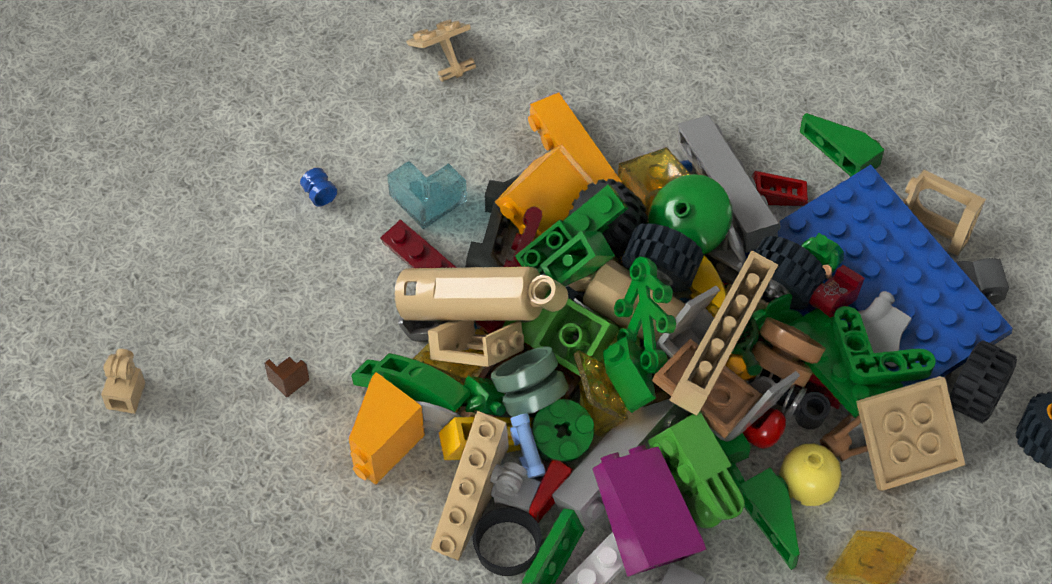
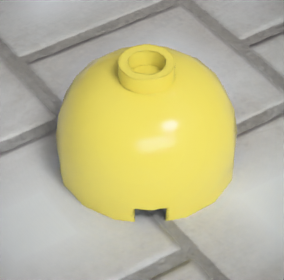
[779,443,841,506]

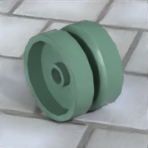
[491,347,569,417]

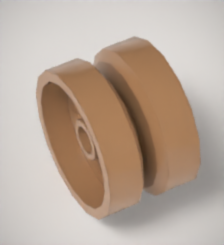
[751,317,826,387]

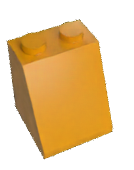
[495,145,596,241]
[349,372,425,485]

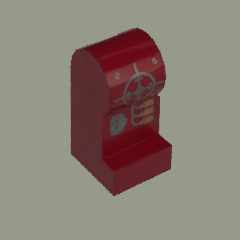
[810,265,865,317]

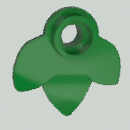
[750,293,803,343]

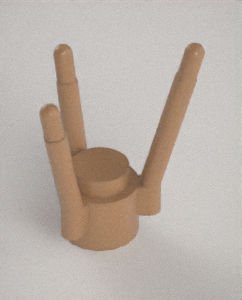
[820,413,868,462]

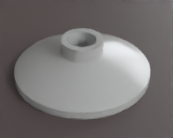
[416,401,462,432]

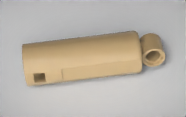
[395,267,568,321]

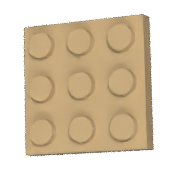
[856,376,965,491]

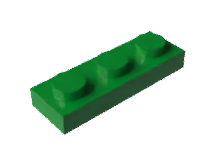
[522,508,585,584]

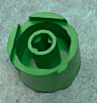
[530,399,594,463]

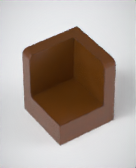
[264,357,309,398]

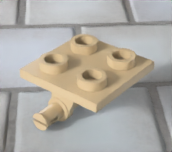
[407,20,476,82]

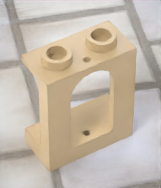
[903,170,986,256]
[428,321,524,367]

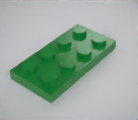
[788,308,904,418]

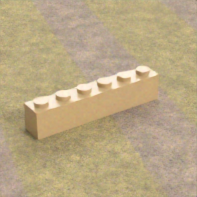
[669,250,778,416]

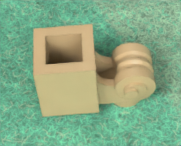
[101,349,145,414]

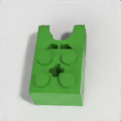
[502,289,620,380]
[648,411,745,529]

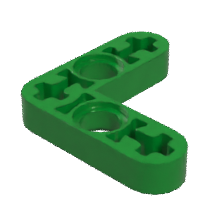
[832,306,936,386]

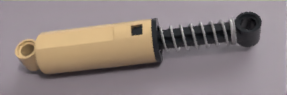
[569,259,831,430]

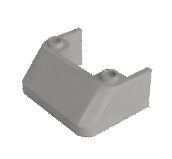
[656,286,800,441]

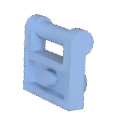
[510,413,546,479]

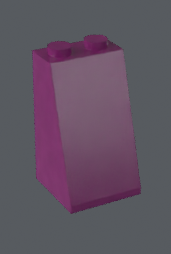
[592,444,707,577]

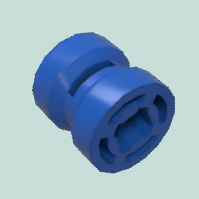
[300,168,337,207]

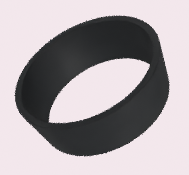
[473,507,542,576]

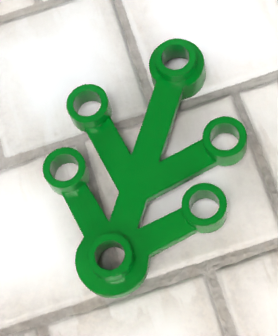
[614,257,676,374]

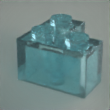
[387,161,467,230]

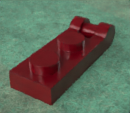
[503,206,542,267]

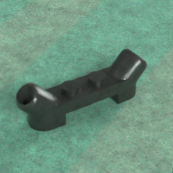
[465,175,519,268]

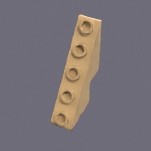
[430,411,509,561]

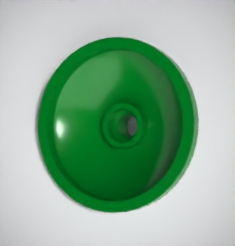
[648,174,733,255]

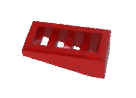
[751,171,808,206]
[529,459,572,523]

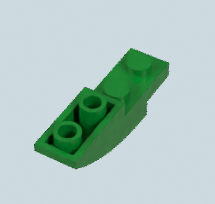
[515,184,629,275]
[351,353,470,412]

